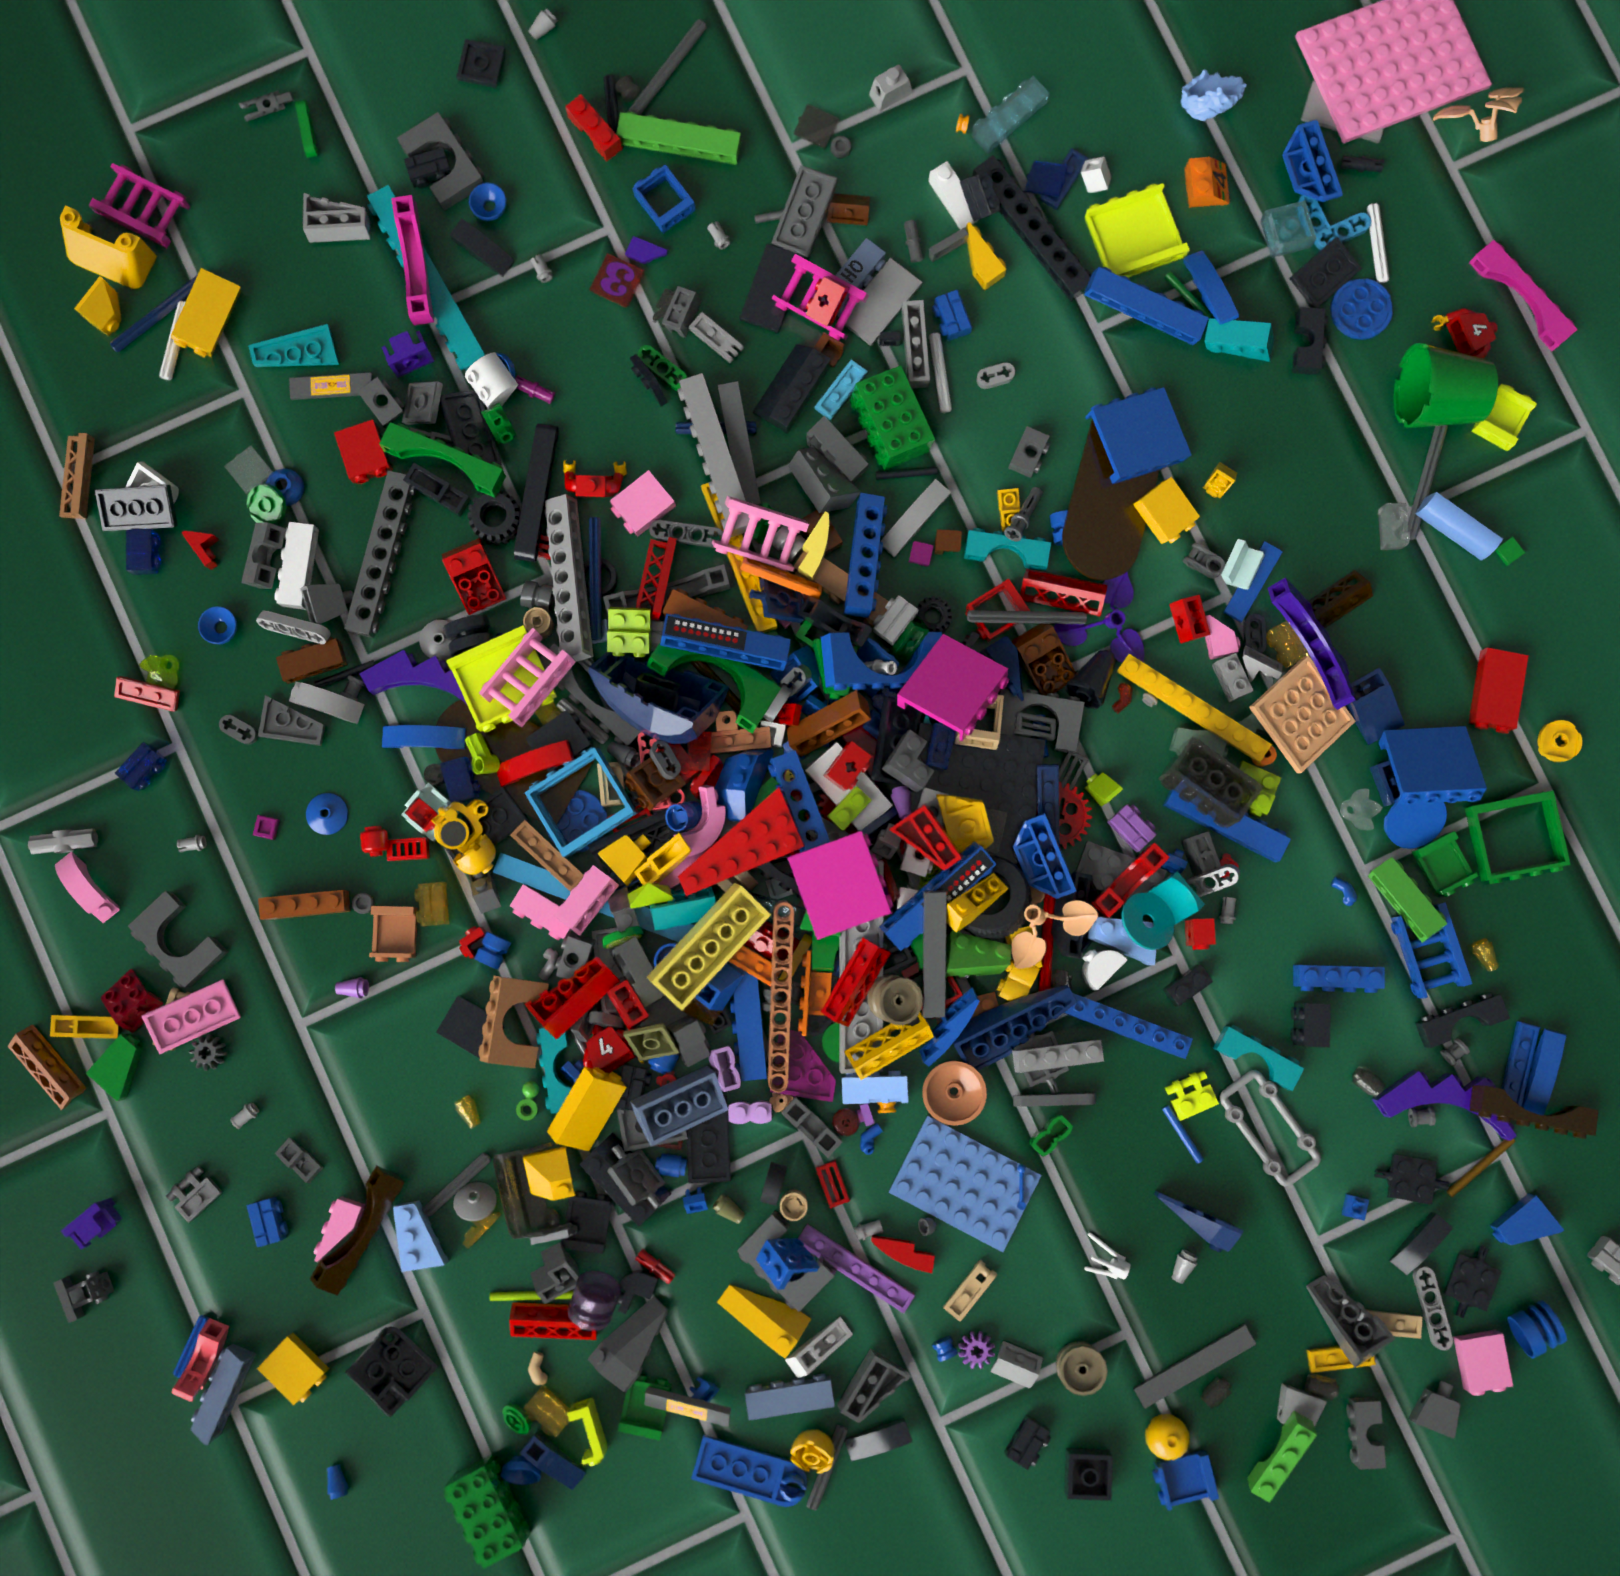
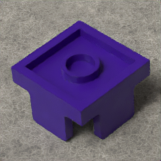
[381,331,435,378]
[61,1198,122,1250]

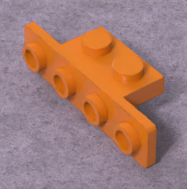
[798,950,832,1036]

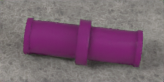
[515,375,556,404]

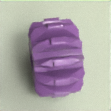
[958,1331,995,1369]

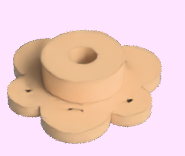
[769,1093,793,1112]

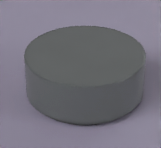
[831,136,851,158]
[352,893,375,914]

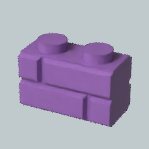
[1107,804,1157,852]

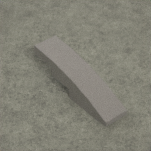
[880,479,951,557]

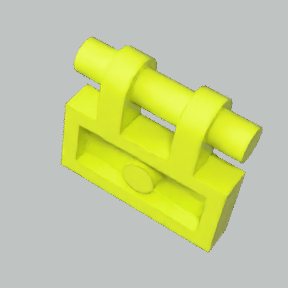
[1165,1071,1219,1121]

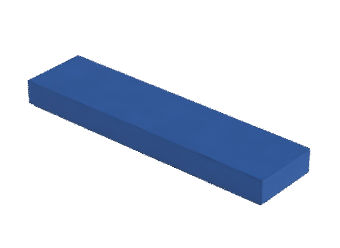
[1223,541,1283,623]
[1501,1021,1540,1107]

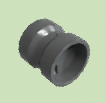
[761,989,784,1013]

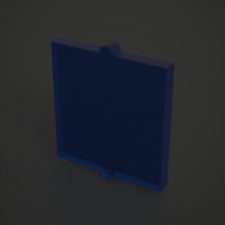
[1025,161,1068,197]

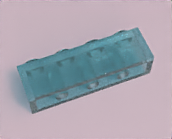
[972,76,1050,154]

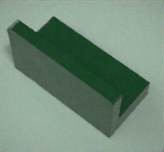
[888,616,930,663]

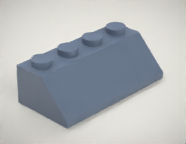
[630,1066,729,1146]
[191,1344,256,1445]

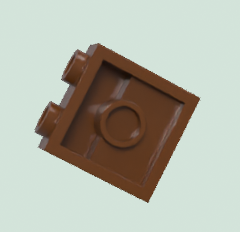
[625,750,686,811]

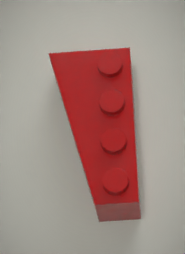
[524,956,620,1040]

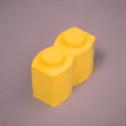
[996,960,1040,1001]

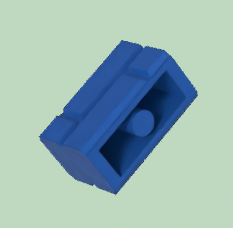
[932,290,972,341]
[247,1196,288,1247]

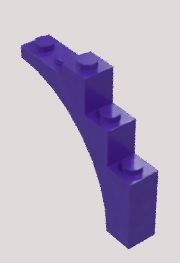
[1268,577,1356,710]
[359,650,467,704]
[1372,1070,1517,1141]

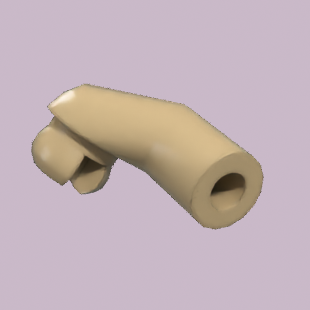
[528,1352,548,1385]

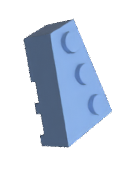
[1088,917,1156,965]
[842,1071,908,1104]

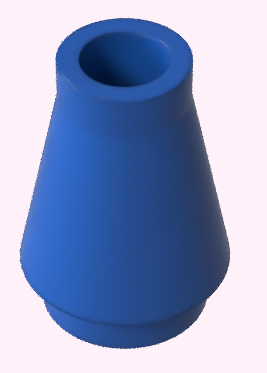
[327,1464,349,1499]

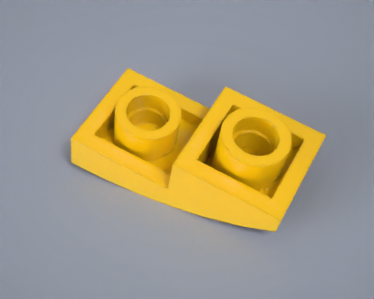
[997,488,1020,532]

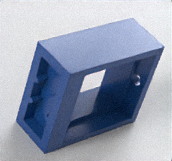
[633,164,696,233]

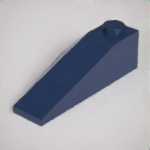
[1154,1190,1243,1253]

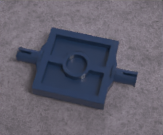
[749,578,806,623]

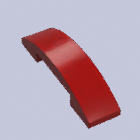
[497,740,574,787]

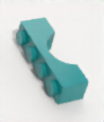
[964,528,1051,571]
[1213,1025,1304,1091]
[536,1028,572,1114]

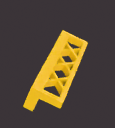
[844,1012,934,1080]

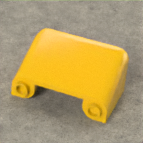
[60,205,157,289]

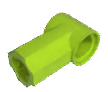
[465,733,500,774]

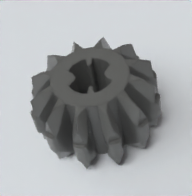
[189,1034,227,1071]

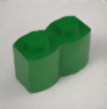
[1029,1114,1073,1157]

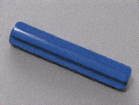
[173,1315,209,1378]

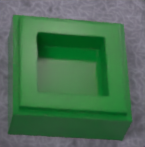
[1495,537,1525,566]

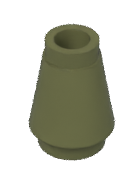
[712,1194,745,1224]

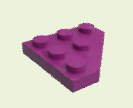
[770,1030,836,1102]

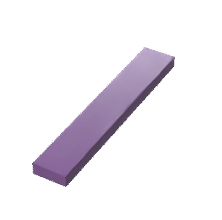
[798,1224,915,1313]

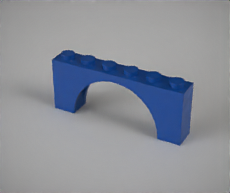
[821,632,942,691]

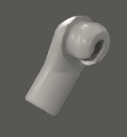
[539,948,558,981]

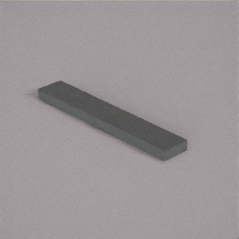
[718,381,761,505]
[922,890,946,1018]
[1133,1324,1256,1408]

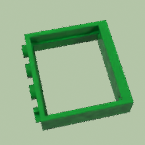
[1464,790,1571,884]

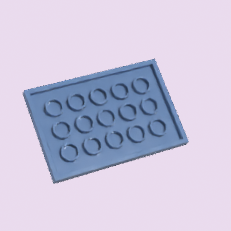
[888,1115,1041,1252]

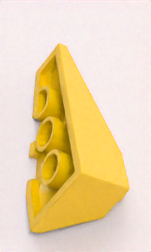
[717,1284,811,1358]

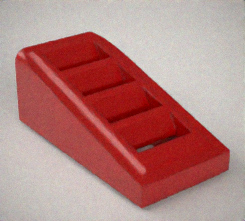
[387,837,430,861]

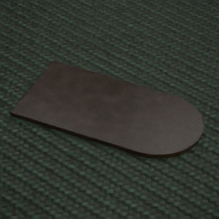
[1062,419,1159,580]
[435,700,596,825]

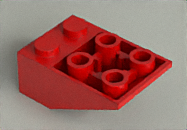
[442,538,506,615]

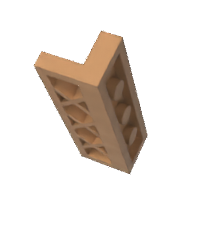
[59,433,95,519]
[510,820,584,892]

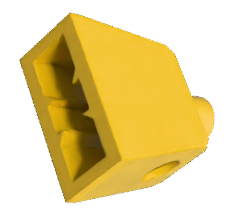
[597,834,651,886]

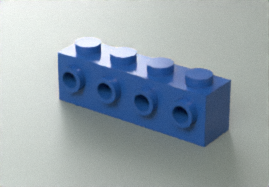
[1293,965,1385,993]

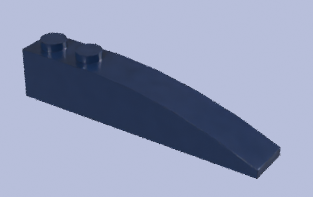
[953,985,1077,1071]

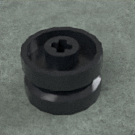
[443,615,494,657]

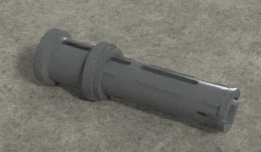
[1004,487,1043,541]

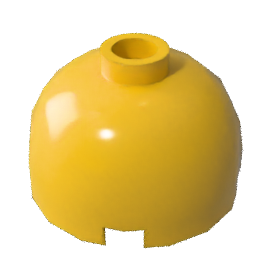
[453,834,496,875]
[1145,1414,1190,1460]
[790,1430,835,1473]

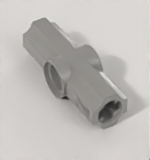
[28,828,98,854]

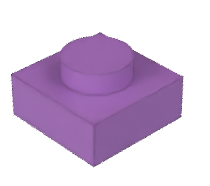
[857,1103,874,1126]

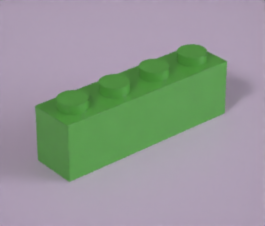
[1368,857,1448,943]

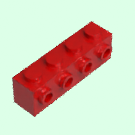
[744,921,800,960]

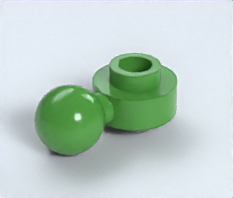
[516,1081,539,1121]

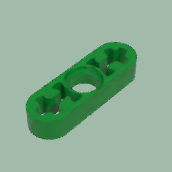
[295,99,318,158]
[638,345,687,391]

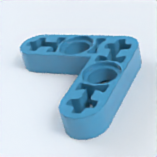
[1296,195,1371,250]

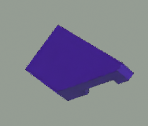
[625,236,668,264]

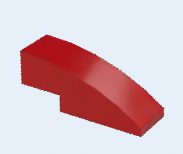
[871,1235,935,1273]

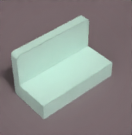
[1221,539,1264,590]

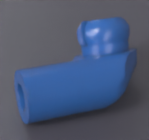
[1331,877,1357,906]
[860,1123,883,1155]

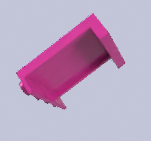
[897,634,1009,741]
[788,831,894,940]

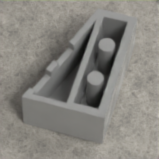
[303,193,370,242]

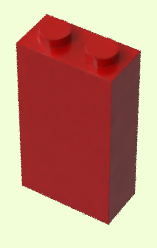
[1468,647,1529,733]

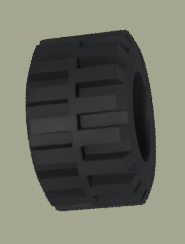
[468,490,521,545]

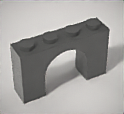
[397,112,485,211]
[1000,686,1084,754]
[128,891,228,987]
[737,1210,836,1312]

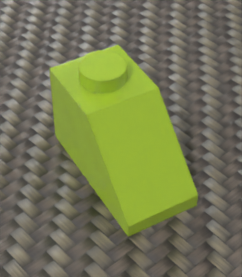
[1085,773,1123,806]

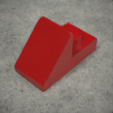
[182,531,219,570]
[764,703,802,728]

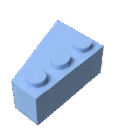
[393,1201,449,1272]

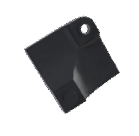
[345,1326,438,1417]

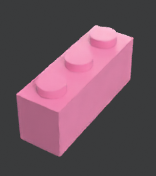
[554,865,619,936]
[510,884,572,941]

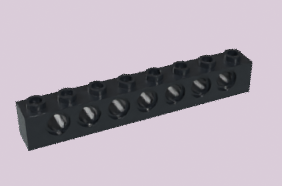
[972,155,1091,302]

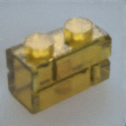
[1266,621,1310,668]
[415,882,449,927]
[524,1385,570,1437]

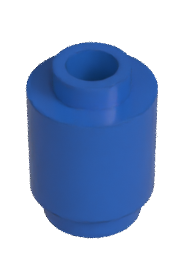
[655,1153,687,1178]

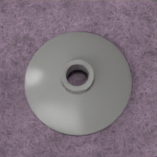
[419,620,452,660]
[453,1182,497,1221]

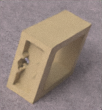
[954,695,1004,750]

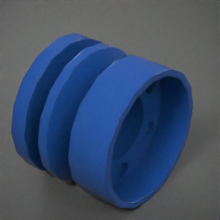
[1507,1300,1567,1359]

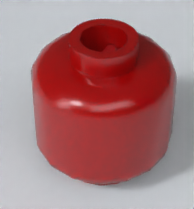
[360,826,389,857]

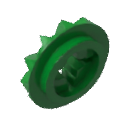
[502,1403,532,1435]

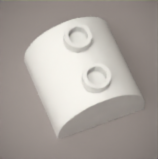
[465,352,518,410]
[126,462,179,503]
[1082,949,1127,990]

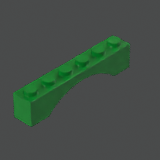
[379,422,506,498]

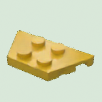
[936,794,994,853]

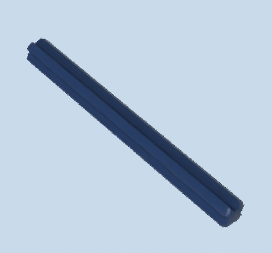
[110,274,198,352]
[589,517,602,640]

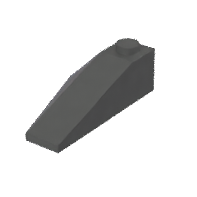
[588,1296,669,1393]

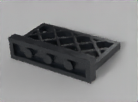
[588,810,676,890]

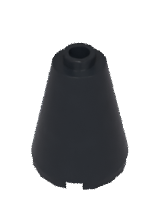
[1065,650,1116,709]

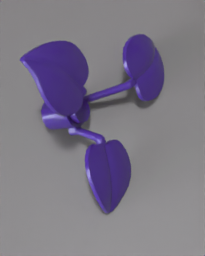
[1054,572,1144,663]

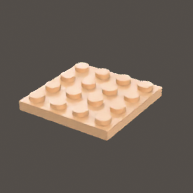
[1249,655,1356,773]

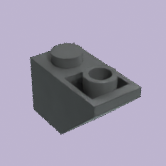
[469,870,501,914]

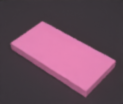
[142,979,241,1055]

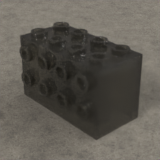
[1158,736,1264,828]

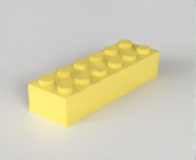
[646,883,771,1010]

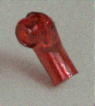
[1111,682,1133,714]

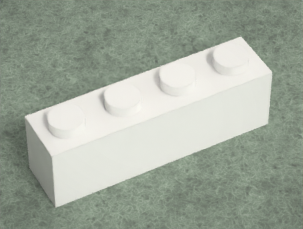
[275,522,319,610]

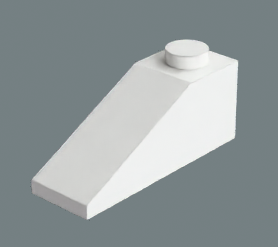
[929,162,978,230]
[785,1317,853,1378]

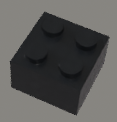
[1290,1003,1331,1048]
[1064,1448,1113,1501]

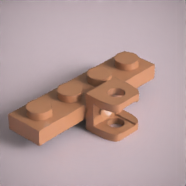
[687,711,772,756]

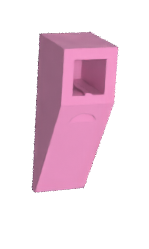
[314,1197,365,1262]

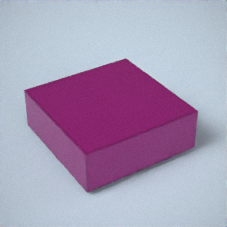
[909,541,934,567]
[253,815,280,840]

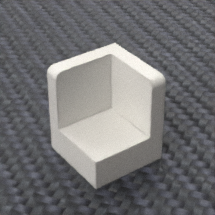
[1081,157,1111,193]
[760,720,786,748]

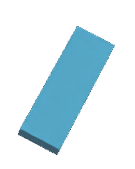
[814,359,868,421]

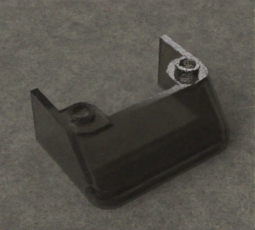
[493,1142,572,1239]

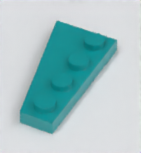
[248,324,340,367]

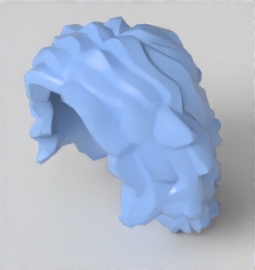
[1181,69,1246,121]

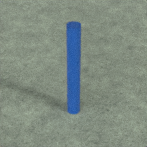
[1162,1105,1204,1164]

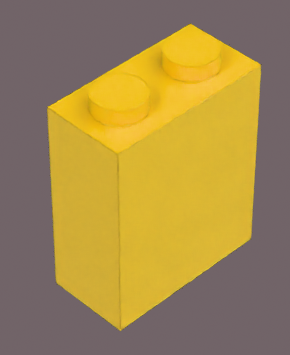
[1133,477,1200,544]
[257,1333,330,1405]

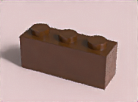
[276,637,348,684]

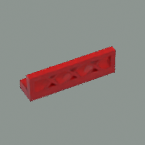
[635,537,677,621]
[1020,568,1108,616]
[821,938,891,1027]
[509,1302,598,1340]

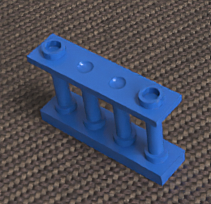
[1391,902,1472,999]

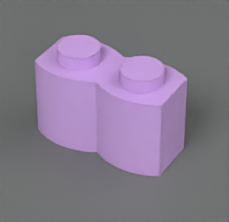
[709,1046,741,1092]
[728,1100,772,1124]

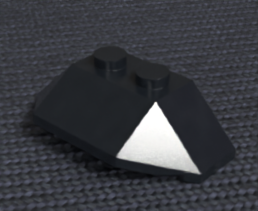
[1051,872,1098,959]

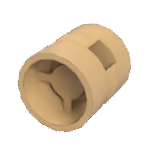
[523,607,554,639]
[780,1190,807,1221]

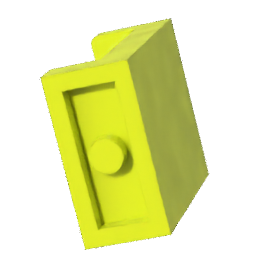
[1471,384,1537,451]
[567,1397,608,1466]

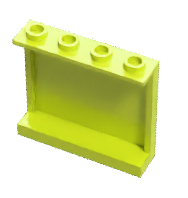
[1084,183,1190,277]
[446,625,557,732]

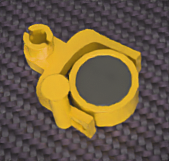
[431,799,488,853]

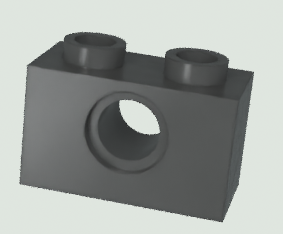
[357,377,404,427]
[1008,426,1050,478]
[555,932,596,979]

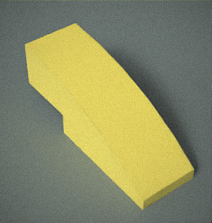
[798,511,829,581]

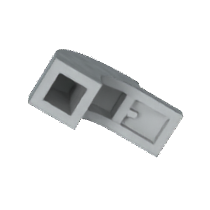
[289,682,365,724]

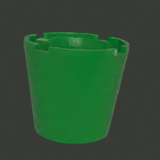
[1393,343,1498,428]

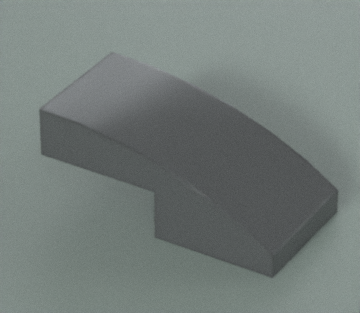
[275,1137,324,1183]

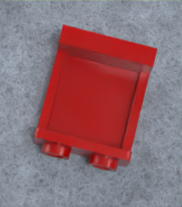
[334,419,392,484]

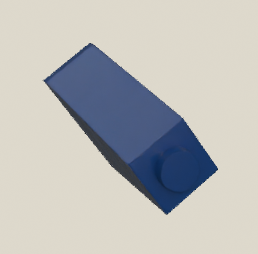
[1490,1193,1564,1245]

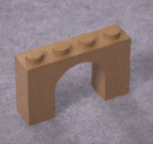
[479,976,549,1068]

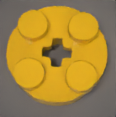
[1537,720,1582,762]

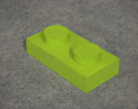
[826,786,872,831]

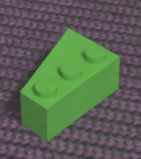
[945,931,1012,978]

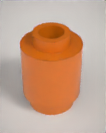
[1251,745,1277,767]

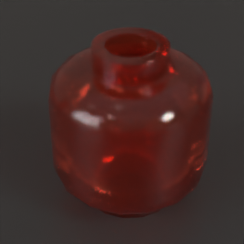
[832,1108,860,1136]

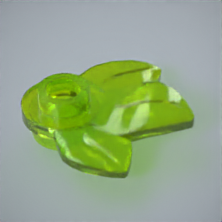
[139,655,179,689]

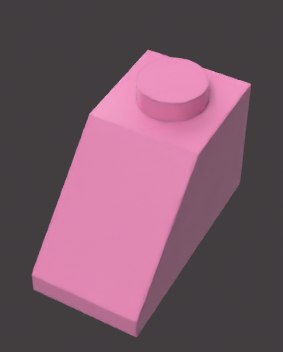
[1205,615,1240,660]

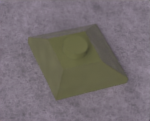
[623,1023,680,1061]

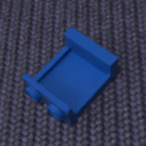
[1152,1450,1219,1511]

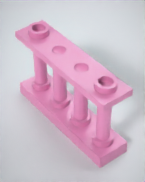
[712,495,809,572]
[479,628,575,727]

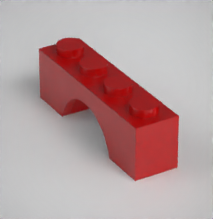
[1091,843,1170,918]

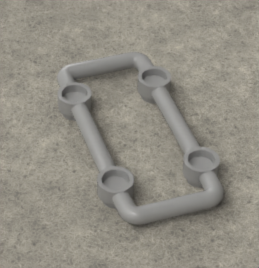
[1219,1070,1321,1186]

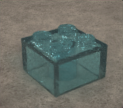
[1260,201,1317,258]

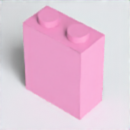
[610,470,676,537]
[1453,1330,1513,1395]

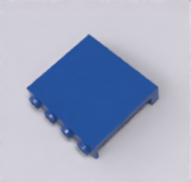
[1085,387,1192,485]
[1379,726,1487,805]

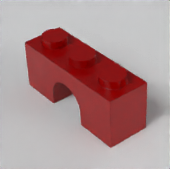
[565,94,622,161]

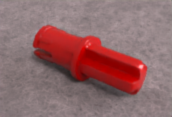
[635,1249,675,1284]

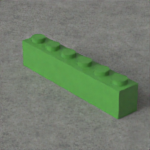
[616,112,741,164]

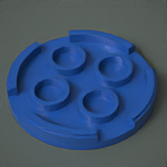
[1330,278,1393,340]
[546,790,608,853]
[1384,797,1447,849]

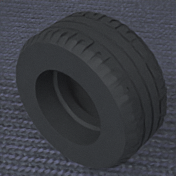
[963,856,1032,940]

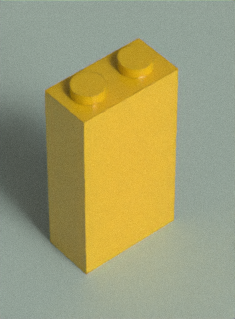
[171,268,241,357]
[547,1067,627,1151]

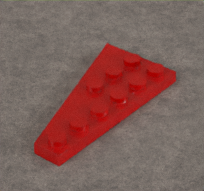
[678,787,805,896]

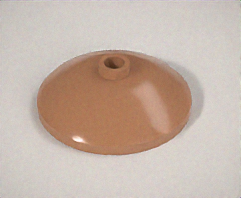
[922,1061,987,1125]

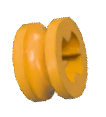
[956,113,970,134]
[877,1102,896,1113]

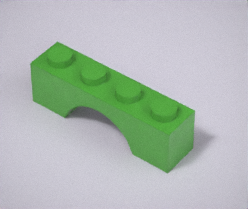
[1247,1411,1317,1502]

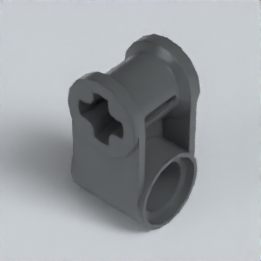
[1183,543,1225,578]

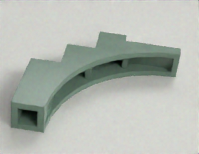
[1169,672,1286,764]

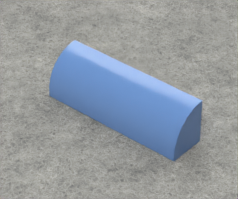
[1415,492,1503,560]

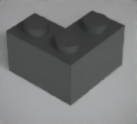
[882,730,934,793]
[666,1015,711,1067]
[530,1242,583,1304]

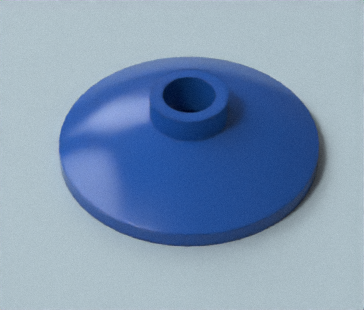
[306,793,348,835]

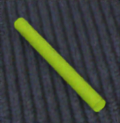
[490,1290,576,1301]

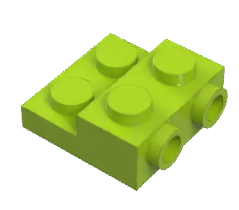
[607,607,651,657]
[1225,761,1281,818]

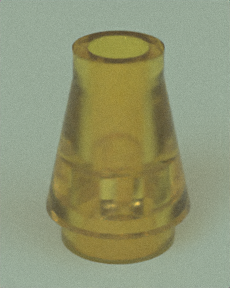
[1472,938,1499,971]
[454,1095,481,1128]

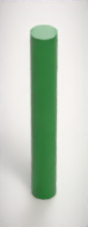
[1165,271,1212,320]

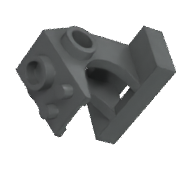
[53,1271,114,1323]

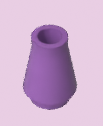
[891,786,911,819]
[335,977,369,998]

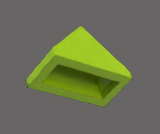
[627,883,673,909]

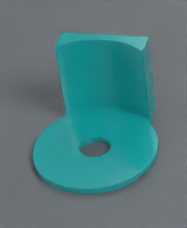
[1122,871,1205,950]

